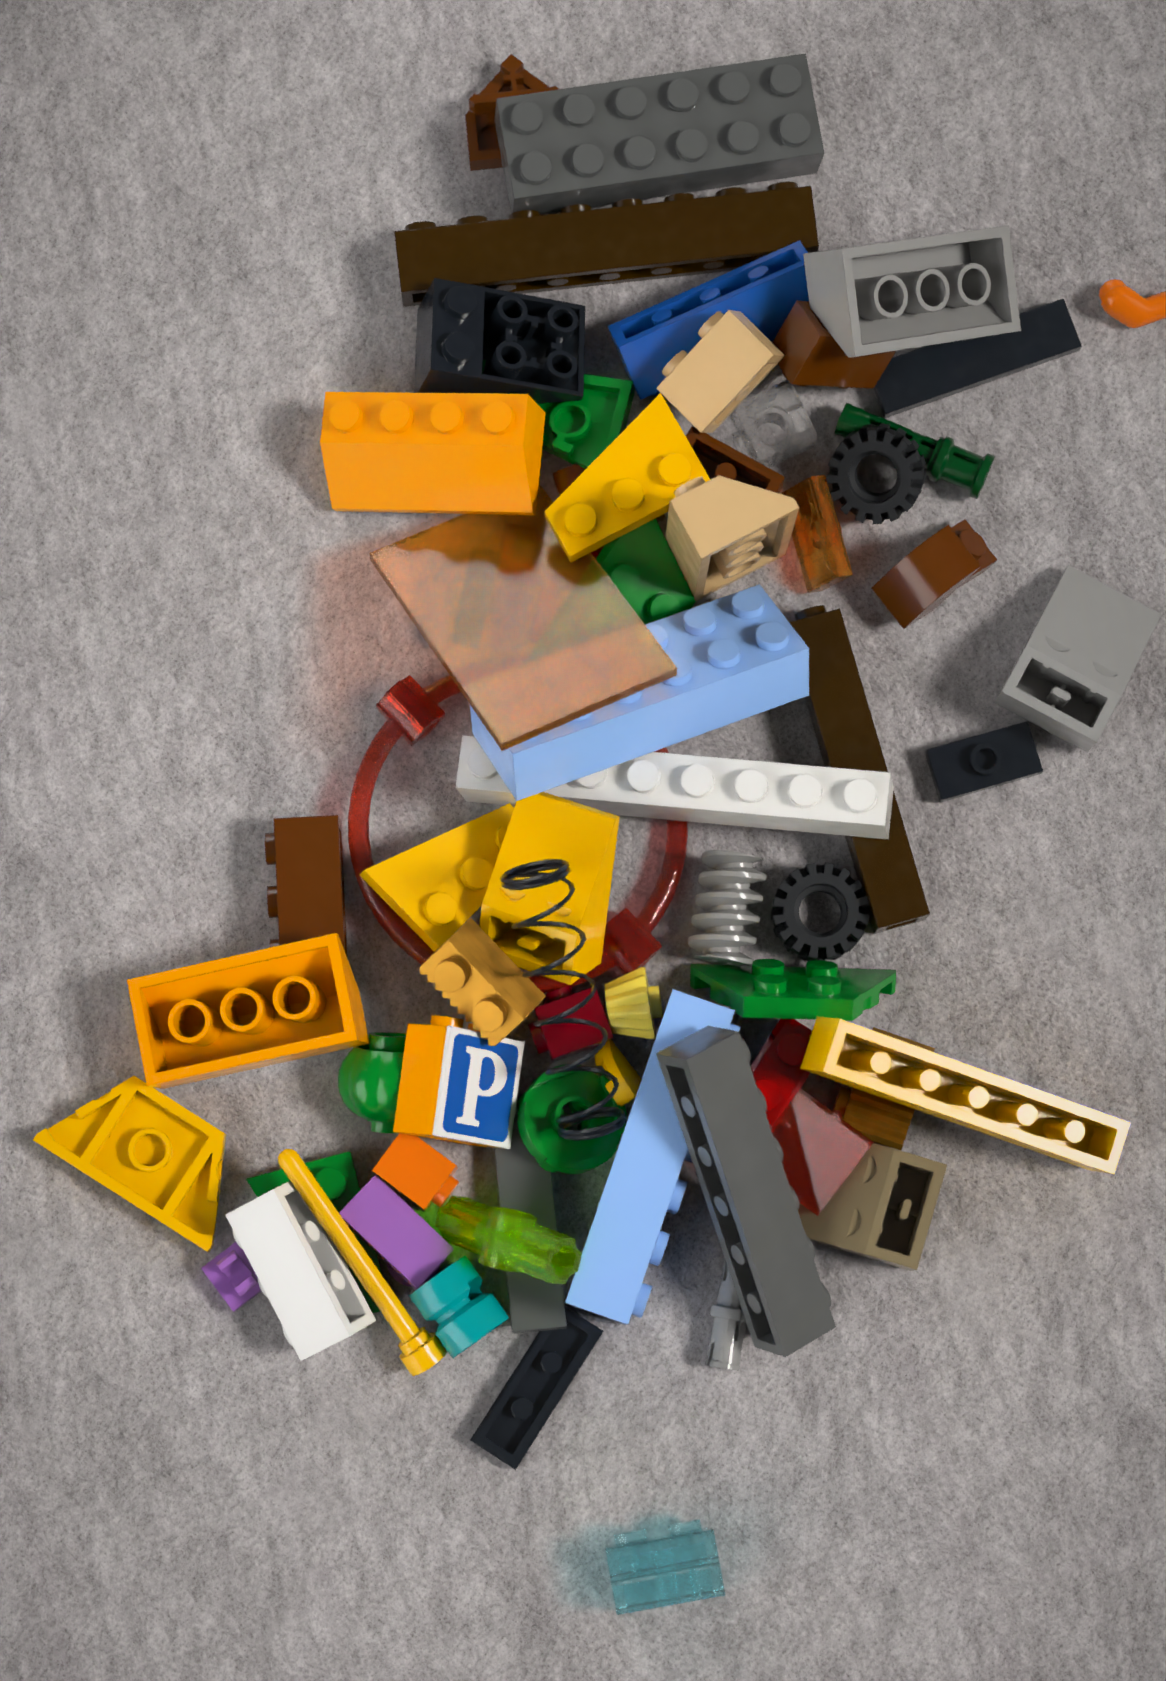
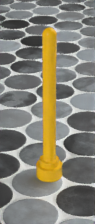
[278,1149,447,1376]

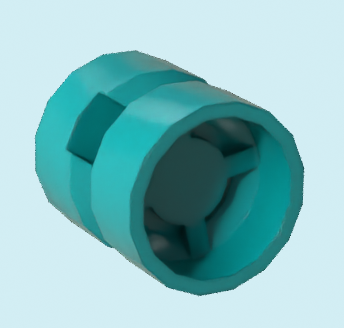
[409,1255,509,1358]

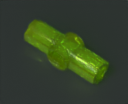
[435,1196,582,1284]

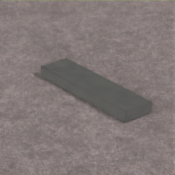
[494,1114,567,1334]

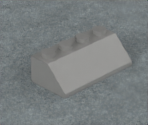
[803,226,1021,358]

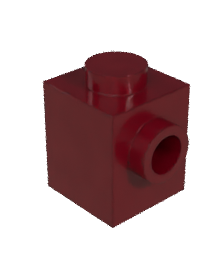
[528,986,613,1063]

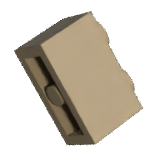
[656,310,785,433]

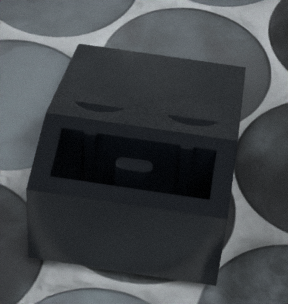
[414,278,585,404]

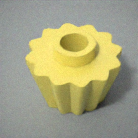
[604,967,663,1039]

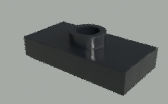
[925,721,1043,803]

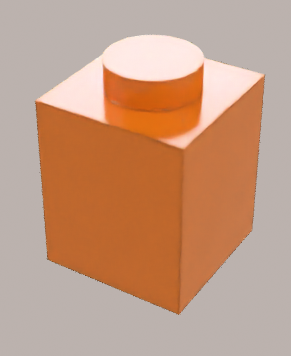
[372,1133,459,1211]

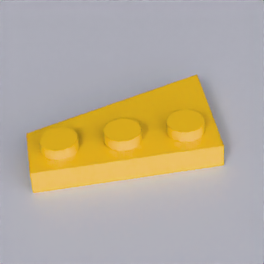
[544,393,710,563]

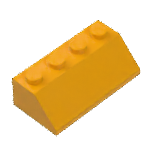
[320,392,546,515]
[127,933,369,1089]

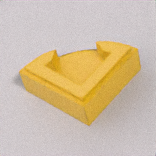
[595,1040,642,1107]

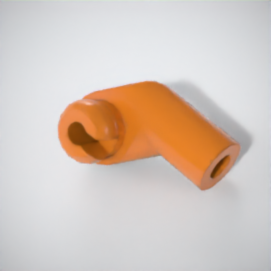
[1099,279,1166,328]

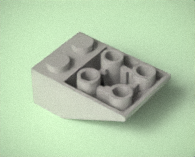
[994,565,1162,753]

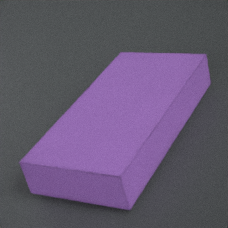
[339,1174,454,1290]

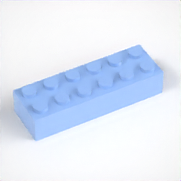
[468,584,809,801]
[565,989,740,1325]

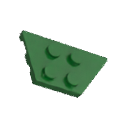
[524,518,696,667]
[690,959,896,1021]

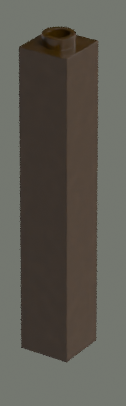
[789,605,930,934]

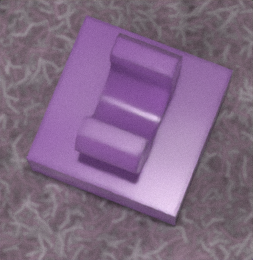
[201,1242,262,1312]

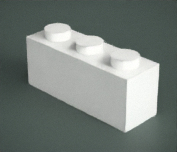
[226,1181,376,1361]

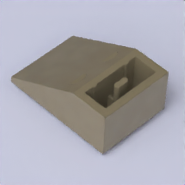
[779,1120,947,1271]

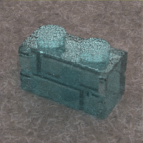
[605,1519,725,1615]

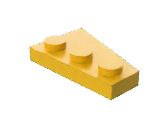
[360,803,514,952]

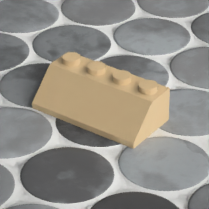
[665,476,799,601]

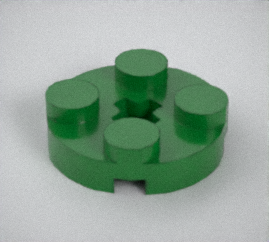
[517,1064,627,1174]

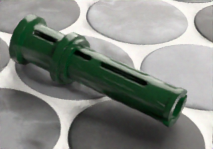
[834,403,995,499]

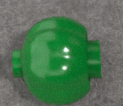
[338,1032,406,1133]

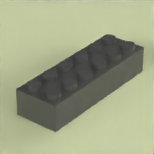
[494,53,824,215]

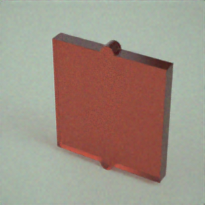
[771,1088,874,1216]

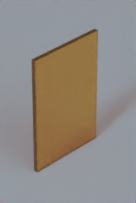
[369,484,677,751]

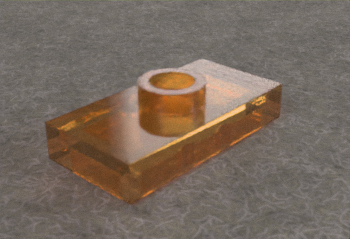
[781,475,853,593]

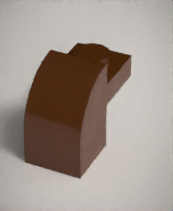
[872,519,997,629]

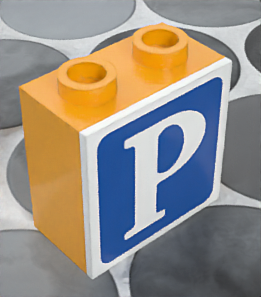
[393,1015,524,1149]

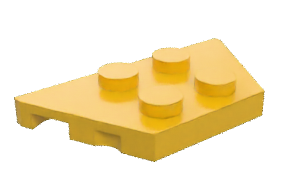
[33,1076,226,1252]

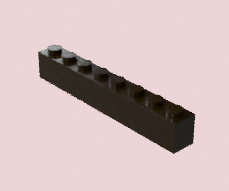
[394,182,819,307]

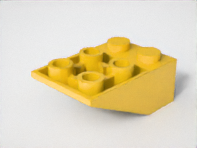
[479,792,620,985]

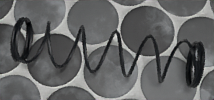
[500,859,627,1141]

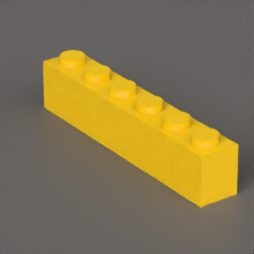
[800,1017,1130,1174]

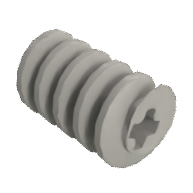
[688,850,767,966]

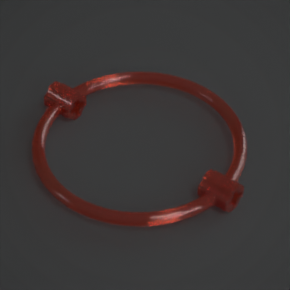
[348,661,688,993]

